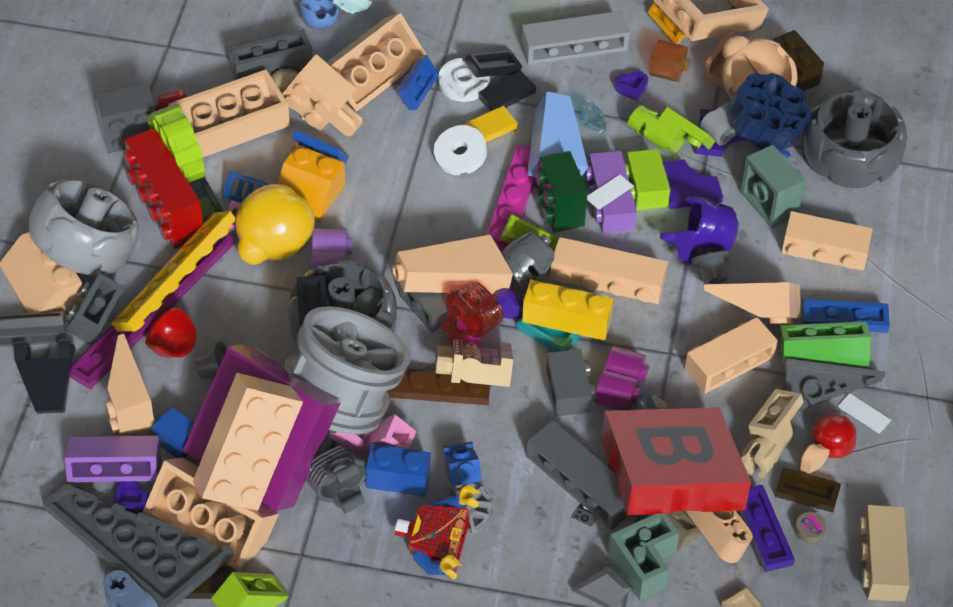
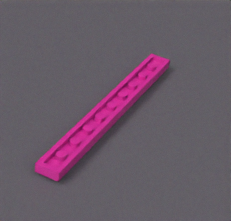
[450,145,536,348]

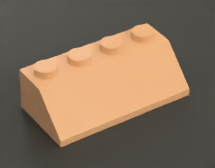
[326,13,426,112]
[168,69,290,157]
[142,457,279,572]

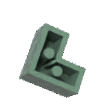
[608,514,679,600]

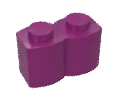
[595,346,649,410]

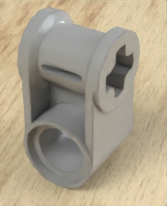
[700,101,738,145]

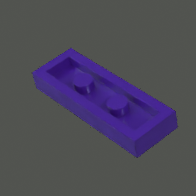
[739,484,795,572]

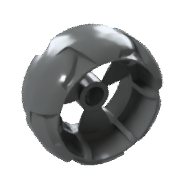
[803,90,907,188]
[288,260,397,344]

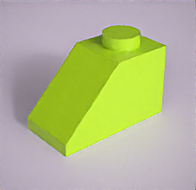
[211,572,289,607]

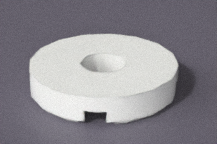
[438,58,490,102]
[434,125,487,175]

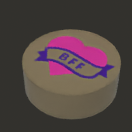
[795,512,826,543]

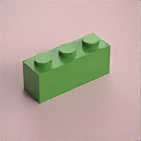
[779,322,871,370]

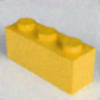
[522,280,614,341]

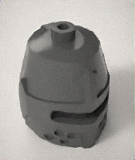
[501,230,555,292]

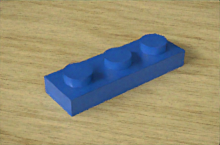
[802,299,890,333]

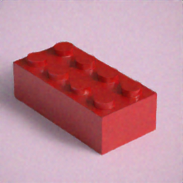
[123,128,203,249]

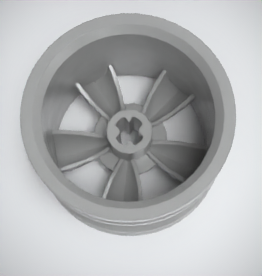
[283,307,410,434]

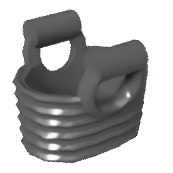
[306,446,367,514]

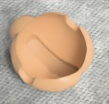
[722,36,797,99]

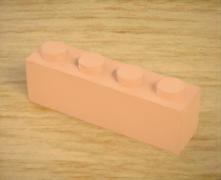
[550,237,668,304]

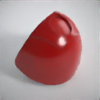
[145,308,196,358]

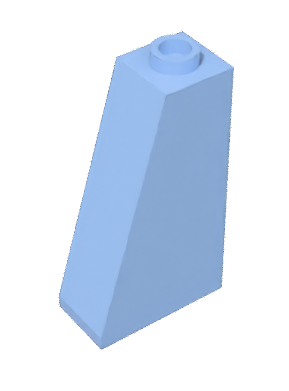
[527,91,588,177]

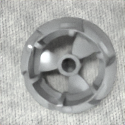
[29,179,139,276]

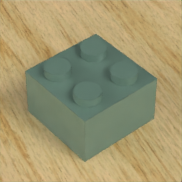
[740,145,805,228]

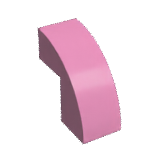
[328,415,416,455]

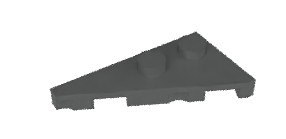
[783,359,885,411]

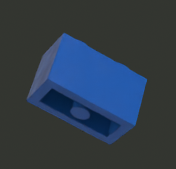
[366,444,431,497]

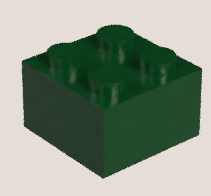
[534,151,588,233]

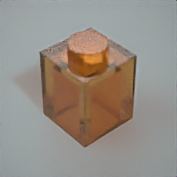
[649,39,691,83]

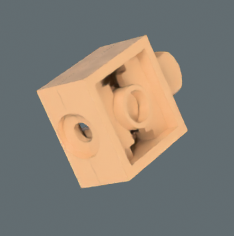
[282,54,362,136]

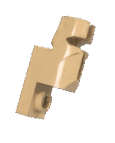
[741,389,804,479]

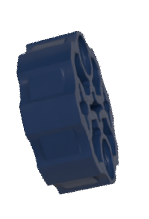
[728,73,811,150]

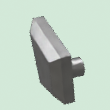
[571,566,633,607]

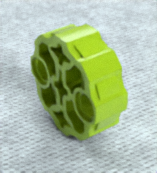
[147,104,205,183]

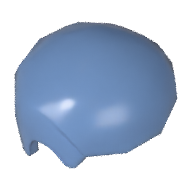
[300,0,340,29]

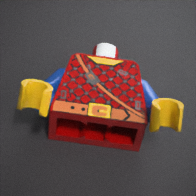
[395,485,480,579]

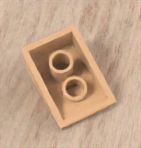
[704,282,801,324]
[105,334,155,436]

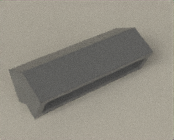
[0,311,66,347]

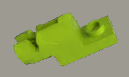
[627,105,715,153]

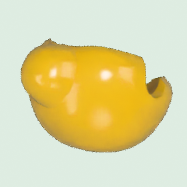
[236,184,315,265]

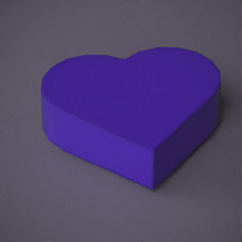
[615,71,648,101]
[492,289,524,319]
[113,481,149,514]

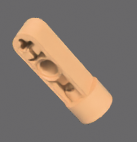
[686,511,753,563]

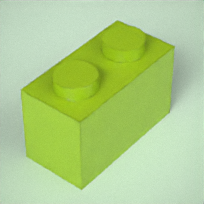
[625,149,670,211]

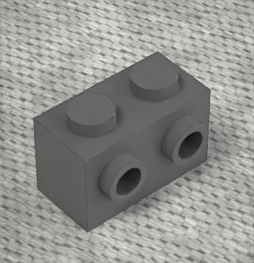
[64,273,124,344]

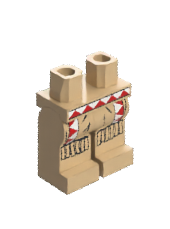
[435,339,513,387]

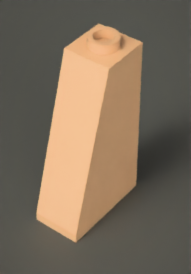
[392,235,513,294]

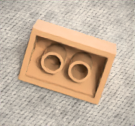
[0,232,83,314]

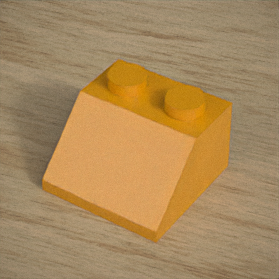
[277,145,346,221]

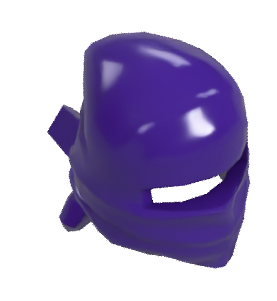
[660,196,739,265]

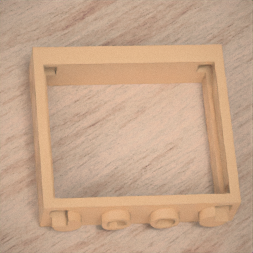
[653,0,769,41]

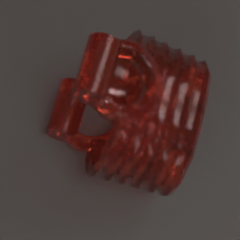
[440,282,504,341]

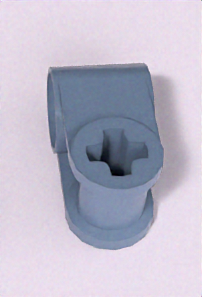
[103,570,159,607]

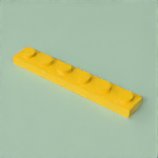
[111,211,236,332]

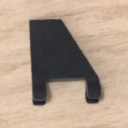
[14,338,76,414]

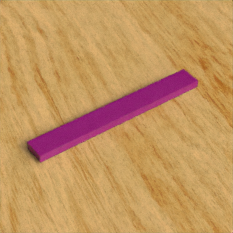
[70,233,235,390]

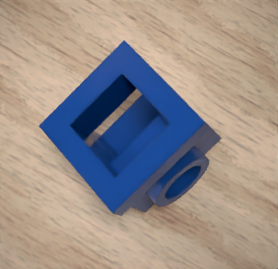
[443,441,482,486]

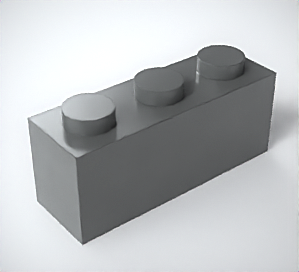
[229,29,312,80]

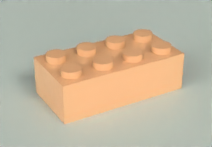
[193,373,303,511]

